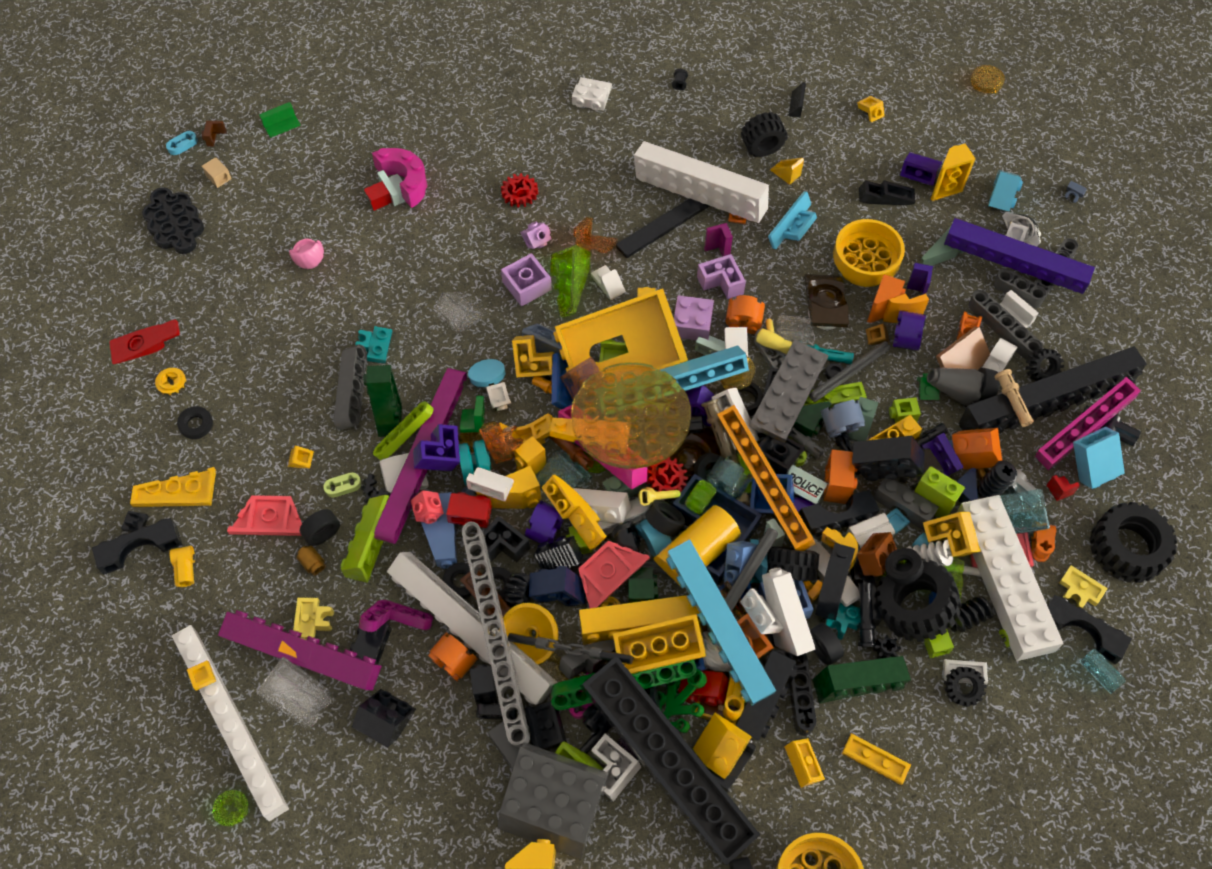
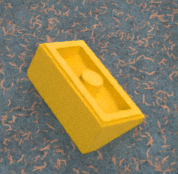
[784,738,825,788]

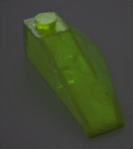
[550,245,591,317]

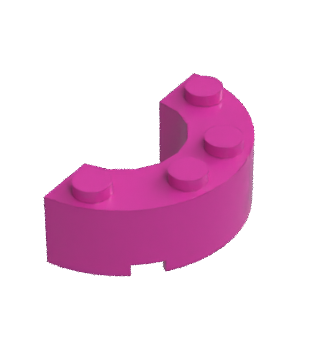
[372,148,427,208]

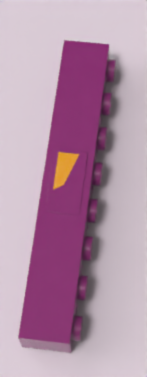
[218,610,382,691]

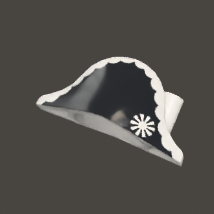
[1002,212,1041,247]

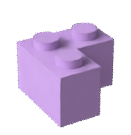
[697,254,746,299]

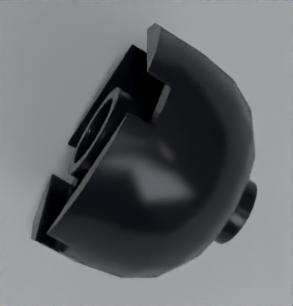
[611,520,644,554]

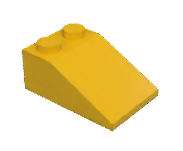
[476,466,541,509]

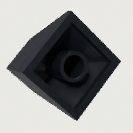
[759,435,805,474]

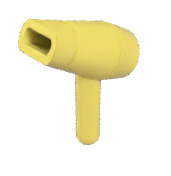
[756,319,793,355]
[638,487,681,506]

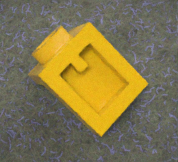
[857,96,884,122]

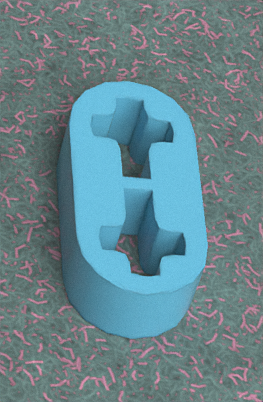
[166,131,198,155]

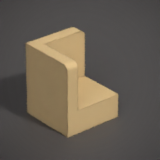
[202,158,232,188]

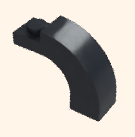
[815,543,855,621]

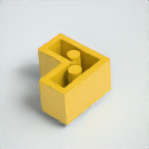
[512,335,555,378]
[923,512,981,557]

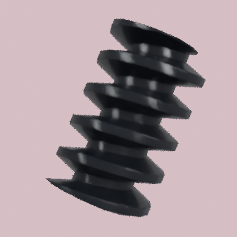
[978,460,1017,498]
[951,596,993,633]

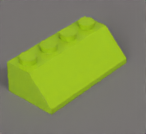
[341,495,389,583]

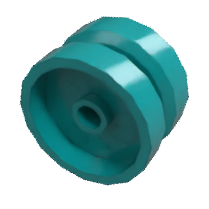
[459,439,492,486]

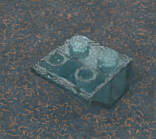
[1001,488,1050,534]

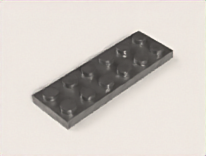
[749,340,829,443]

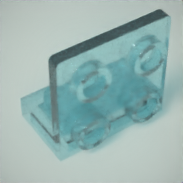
[536,451,593,490]

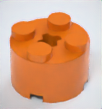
[725,295,765,334]
[428,632,478,681]

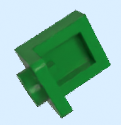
[917,373,940,400]

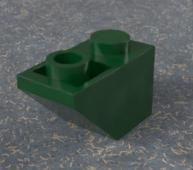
[792,401,831,438]

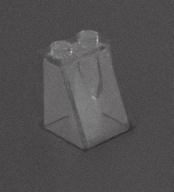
[256,657,332,730]

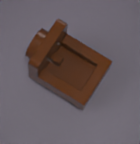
[202,121,227,147]

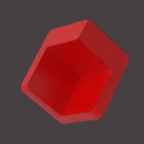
[364,181,392,211]
[1046,475,1080,501]

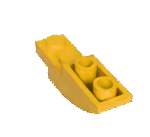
[541,475,607,550]

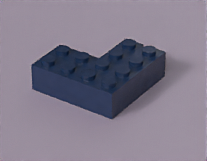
[673,474,762,586]

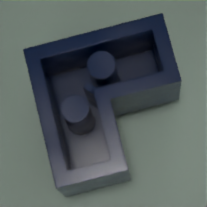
[529,566,586,606]

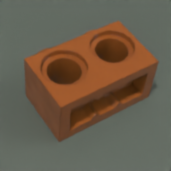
[857,532,897,577]

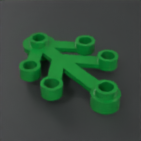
[657,669,707,734]

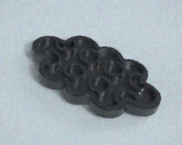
[142,187,204,254]

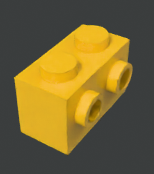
[514,436,547,475]

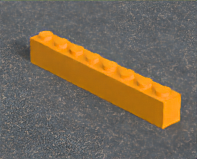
[717,405,816,551]

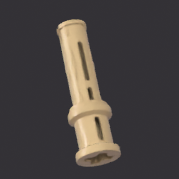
[994,369,1034,427]

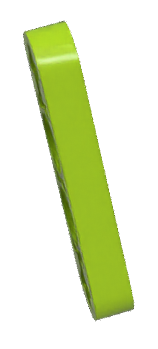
[373,401,434,460]

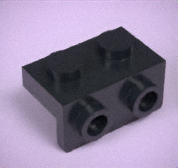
[525,701,567,750]

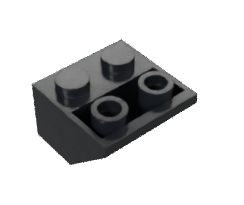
[352,689,416,748]

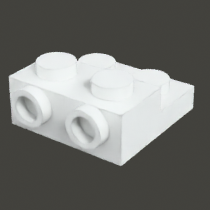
[572,77,612,111]

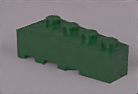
[363,365,402,437]
[812,656,911,704]

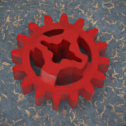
[501,173,538,208]
[646,456,688,493]

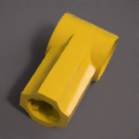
[170,545,195,587]
[723,676,744,721]

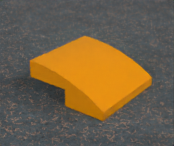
[883,294,929,323]

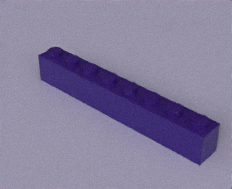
[944,218,1095,294]

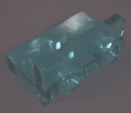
[1079,649,1126,694]

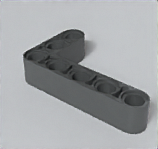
[993,238,1079,308]

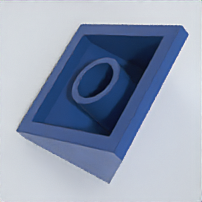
[750,474,795,514]

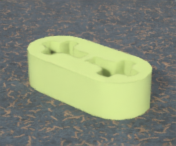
[324,472,361,498]

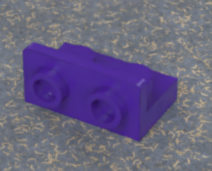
[922,433,963,476]

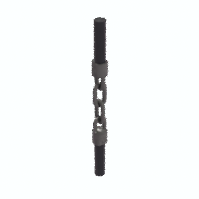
[508,633,633,664]

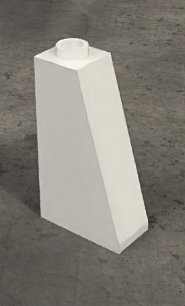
[762,568,815,656]

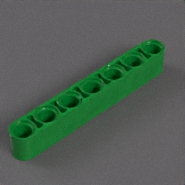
[551,659,697,710]

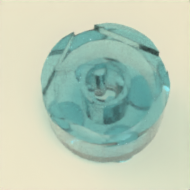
[707,456,753,499]

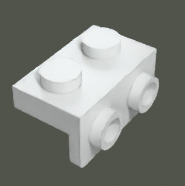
[740,588,784,634]

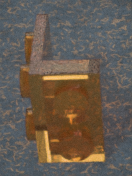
[574,217,618,253]

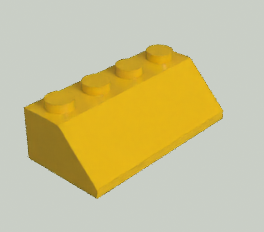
[613,614,706,674]

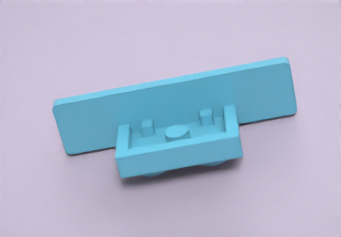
[768,191,817,249]

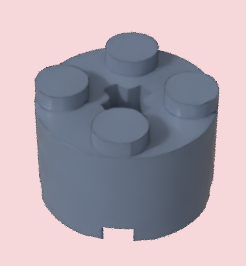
[821,400,865,438]

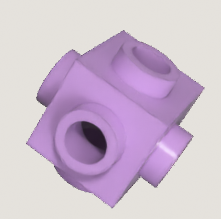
[520,221,551,249]

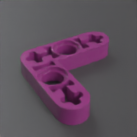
[358,600,433,632]

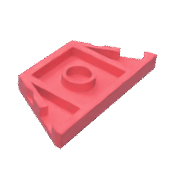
[227,495,302,536]
[578,541,650,608]

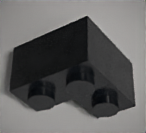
[474,516,530,563]

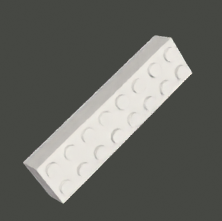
[634,141,769,223]
[956,495,1064,661]

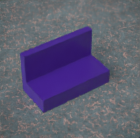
[907,263,933,295]

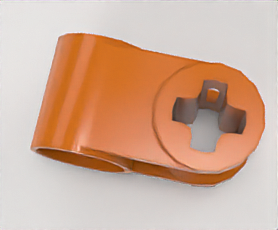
[957,311,982,340]
[1031,522,1056,562]

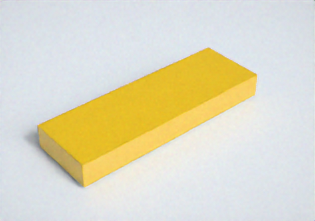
[842,733,911,785]

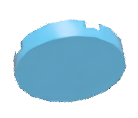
[468,359,506,387]

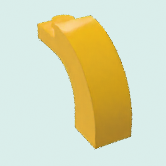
[485,413,553,453]

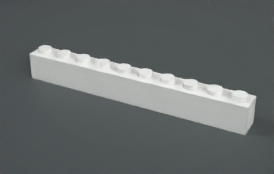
[387,552,558,705]
[172,625,289,821]

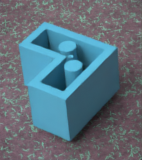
[988,170,1023,211]

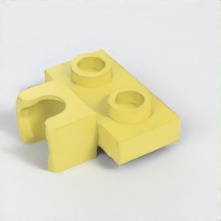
[1059,565,1108,608]
[293,598,334,639]

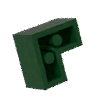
[628,567,658,603]

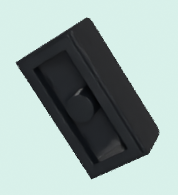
[788,82,806,118]

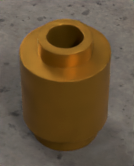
[297,546,326,576]

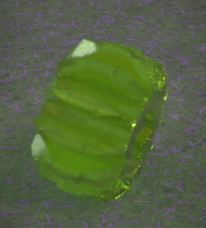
[685,480,716,515]

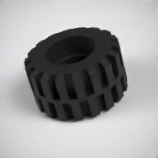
[741,112,788,157]
[767,547,820,581]

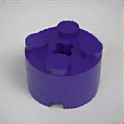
[893,311,926,351]
[524,500,564,544]

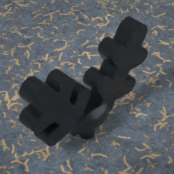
[361,473,391,503]

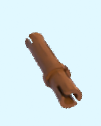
[549,436,594,471]

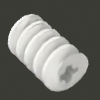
[907,540,953,566]

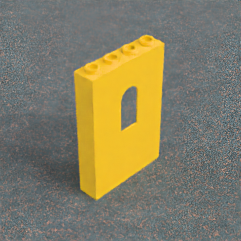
[553,288,688,399]

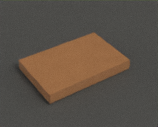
[936,327,990,370]

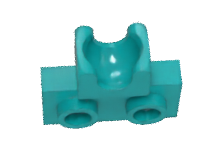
[355,326,393,363]
[825,603,860,640]

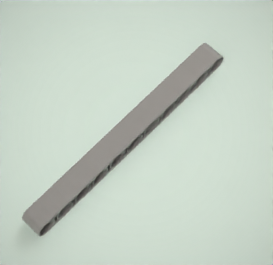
[462,522,530,748]

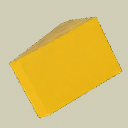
[770,158,804,185]

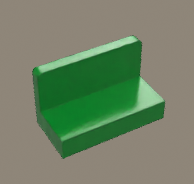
[259,102,300,138]
[460,396,485,433]

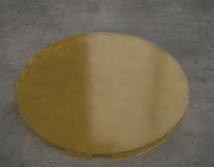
[571,363,691,469]

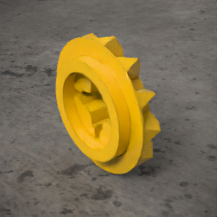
[155,368,186,395]

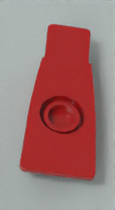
[109,319,180,364]

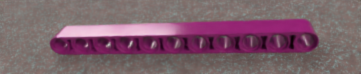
[374,368,467,544]

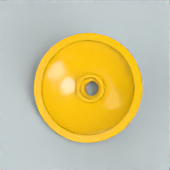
[499,603,558,665]

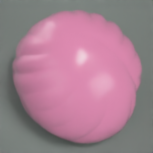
[289,238,324,269]

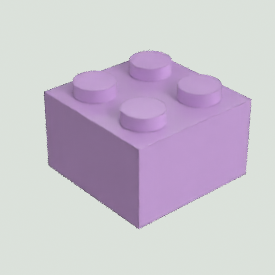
[501,253,552,307]
[674,296,714,340]

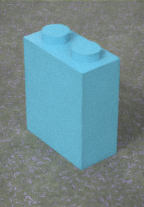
[1073,427,1125,489]

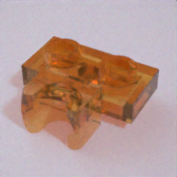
[479,422,523,464]

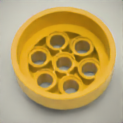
[833,219,905,287]
[776,833,864,869]

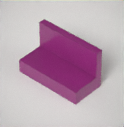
[704,223,733,257]

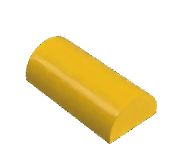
[654,505,741,587]

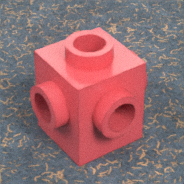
[411,490,444,524]

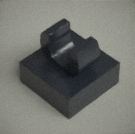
[121,511,149,532]

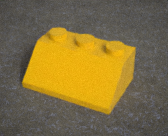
[931,143,975,201]

